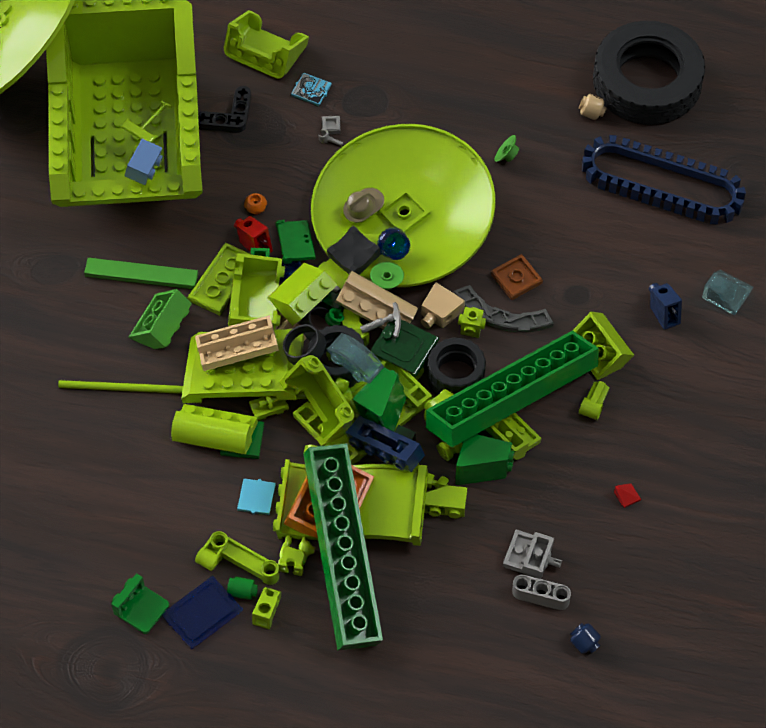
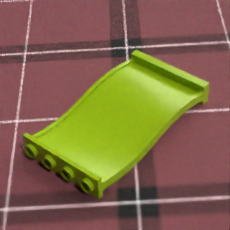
[273,459,428,546]

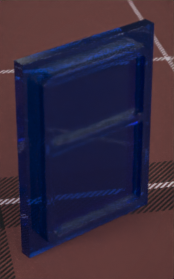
[162,575,243,649]

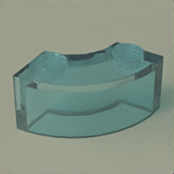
[327,333,384,383]

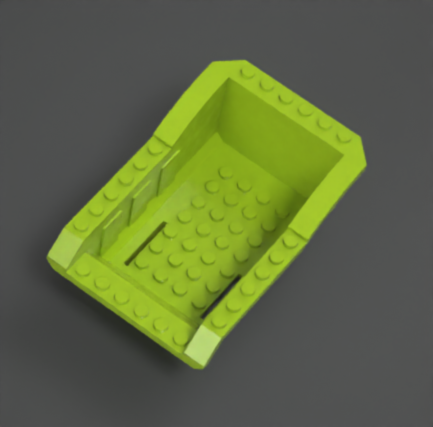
[46,0,203,207]

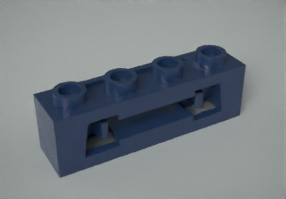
[346,416,425,472]

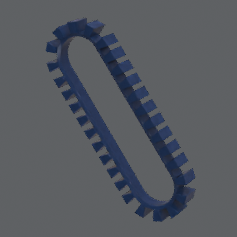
[582,135,746,225]

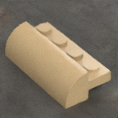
[335,271,418,329]
[195,315,279,371]

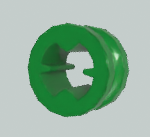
[325,308,344,326]

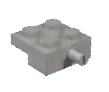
[503,530,562,579]

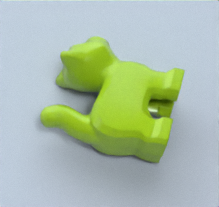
[335,378,358,415]
[278,535,315,576]

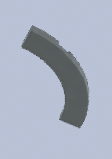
[453,285,554,332]

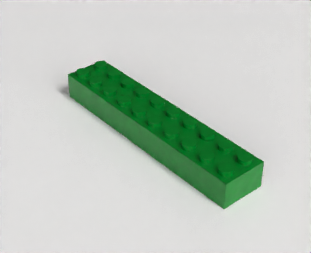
[426,330,599,447]
[303,444,383,651]

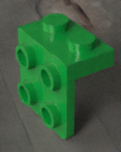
[111,573,169,634]

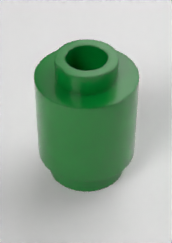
[227,577,258,600]

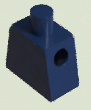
[649,283,682,330]

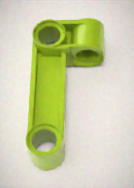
[195,531,279,585]

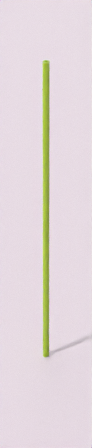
[58,380,435,400]

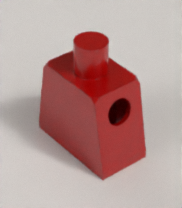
[234,216,273,253]

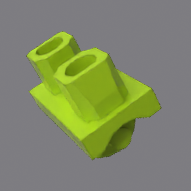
[249,396,289,421]

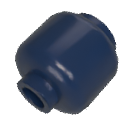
[570,623,601,654]

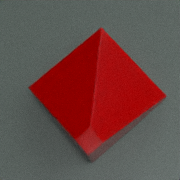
[614,483,641,508]

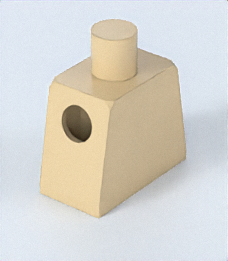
[421,283,465,329]

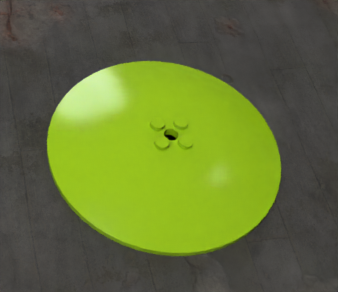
[0,0,75,94]
[311,124,495,287]

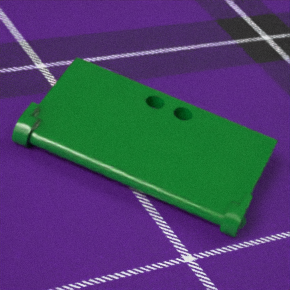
[275,220,316,264]

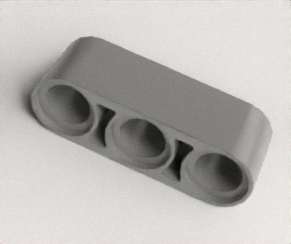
[512,575,571,610]

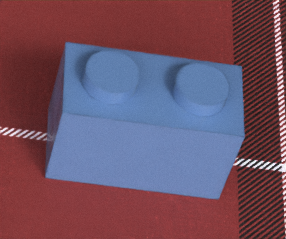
[125,139,163,185]

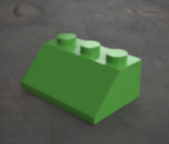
[129,289,192,349]

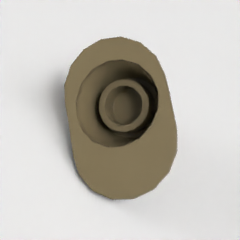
[343,188,384,223]

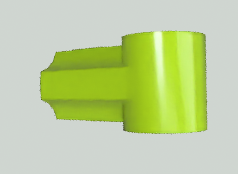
[579,381,610,420]

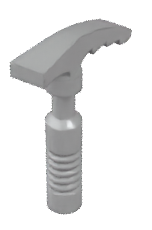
[360,302,401,338]

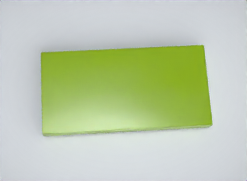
[187,242,251,316]

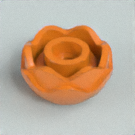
[244,193,267,214]

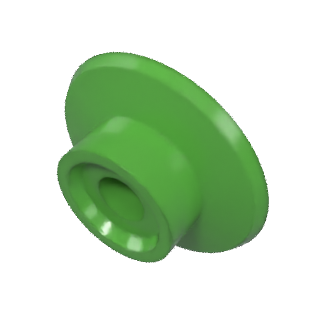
[495,135,519,162]
[370,262,404,290]

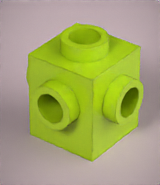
[458,307,486,338]

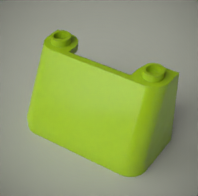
[224,10,309,79]
[228,253,285,330]
[279,355,354,446]

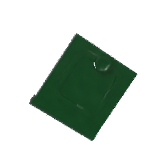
[370,319,439,377]

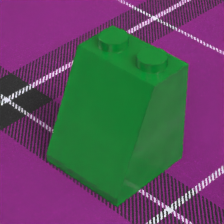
[352,367,406,431]
[455,434,515,485]

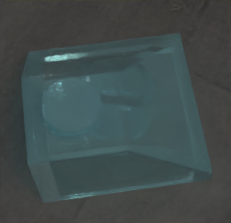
[702,270,753,315]

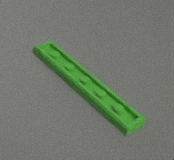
[84,258,198,289]

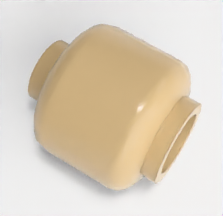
[578,94,606,120]

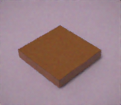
[491,254,543,300]

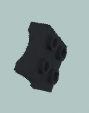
[327,225,381,275]

